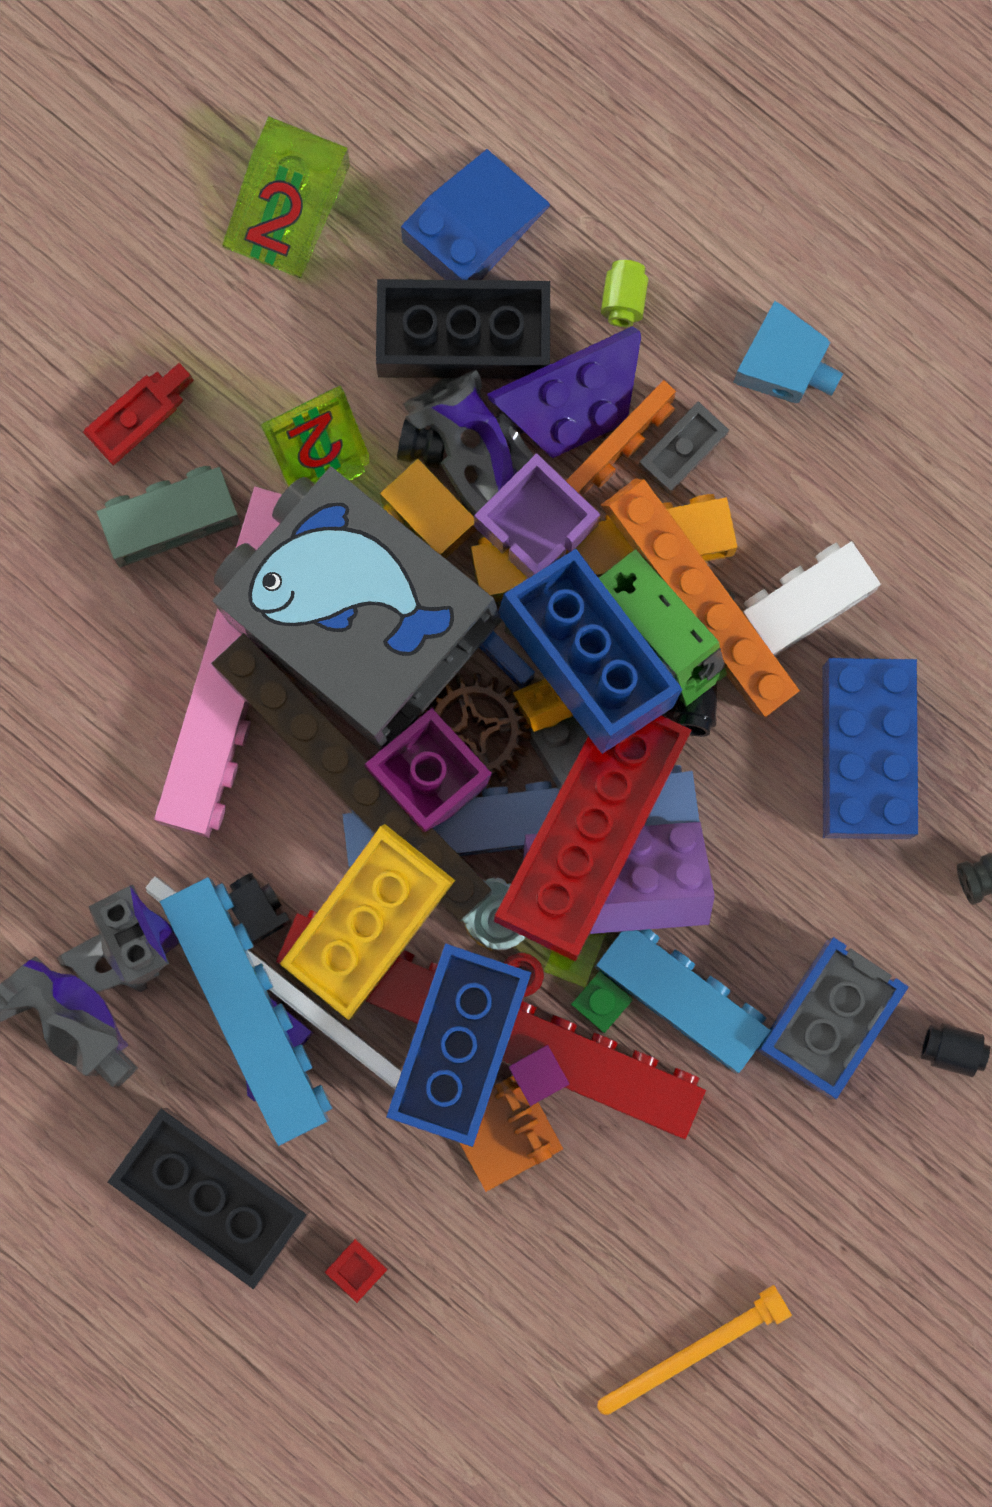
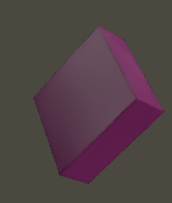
[509,1045,569,1106]

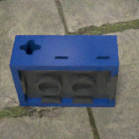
[756,937,909,1100]

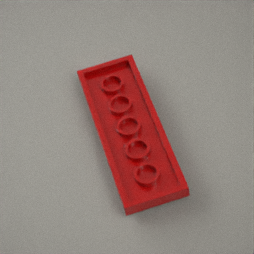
[493,716,691,962]

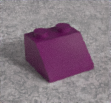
[364,708,492,833]

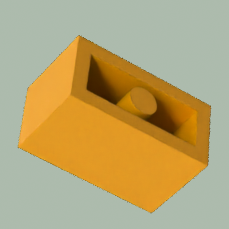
[380,459,477,559]

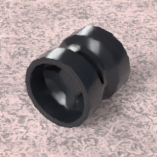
[397,418,445,469]

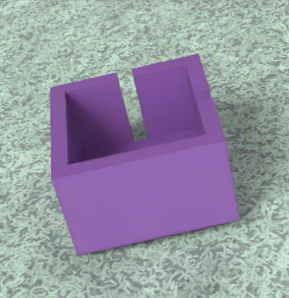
[474,453,600,578]

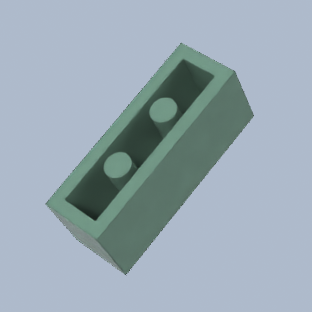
[96,466,241,568]

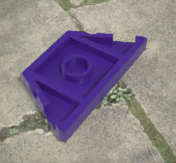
[487,326,641,458]

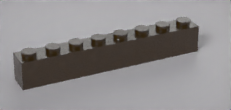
[211,633,492,924]

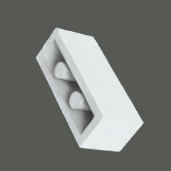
[743,541,881,657]

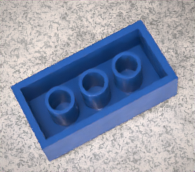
[498,549,682,754]
[822,658,918,839]
[386,943,531,1147]

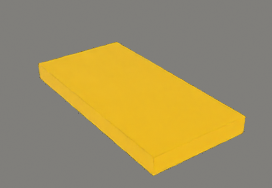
[280,824,455,1020]

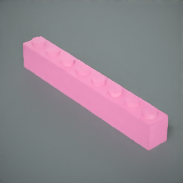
[154,486,282,838]

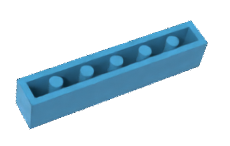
[160,877,333,1146]

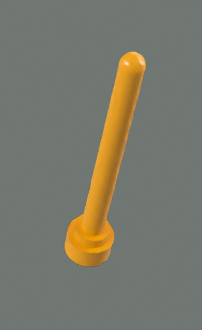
[597,1284,792,1415]

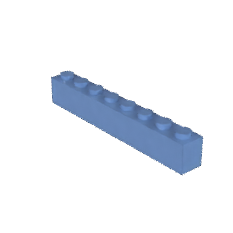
[342,765,700,868]

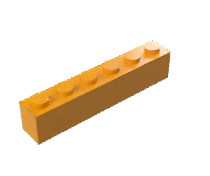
[471,494,738,602]

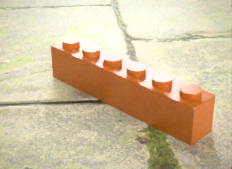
[600,479,800,717]

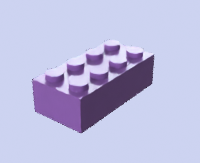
[523,822,715,934]

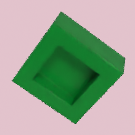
[571,971,633,1034]

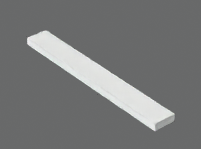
[145,876,402,1089]

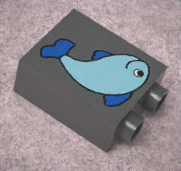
[212,466,502,750]

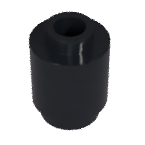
[921,1023,990,1078]

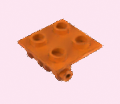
[460,1076,563,1192]

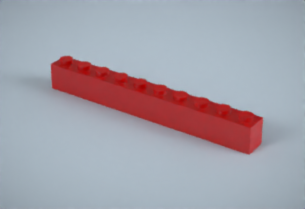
[276,910,706,1140]

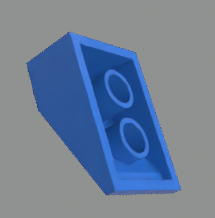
[401,149,550,280]

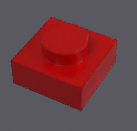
[325,1238,388,1303]

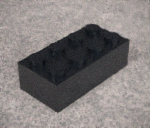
[376,279,550,379]
[107,1108,310,1289]

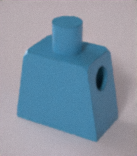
[733,301,844,403]

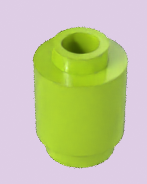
[601,260,648,327]

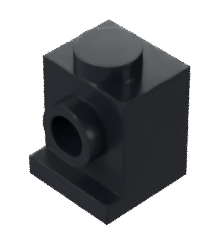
[229,873,292,945]

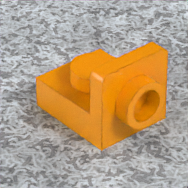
[513,679,573,732]

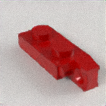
[83,363,194,466]

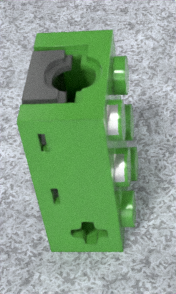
[599,549,727,707]

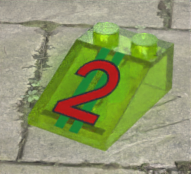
[222,116,350,279]
[260,385,370,488]

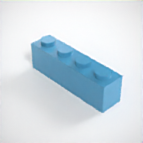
[594,929,771,1074]

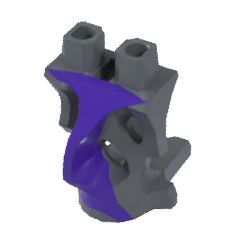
[403,370,534,516]
[57,885,180,993]
[0,956,138,1087]

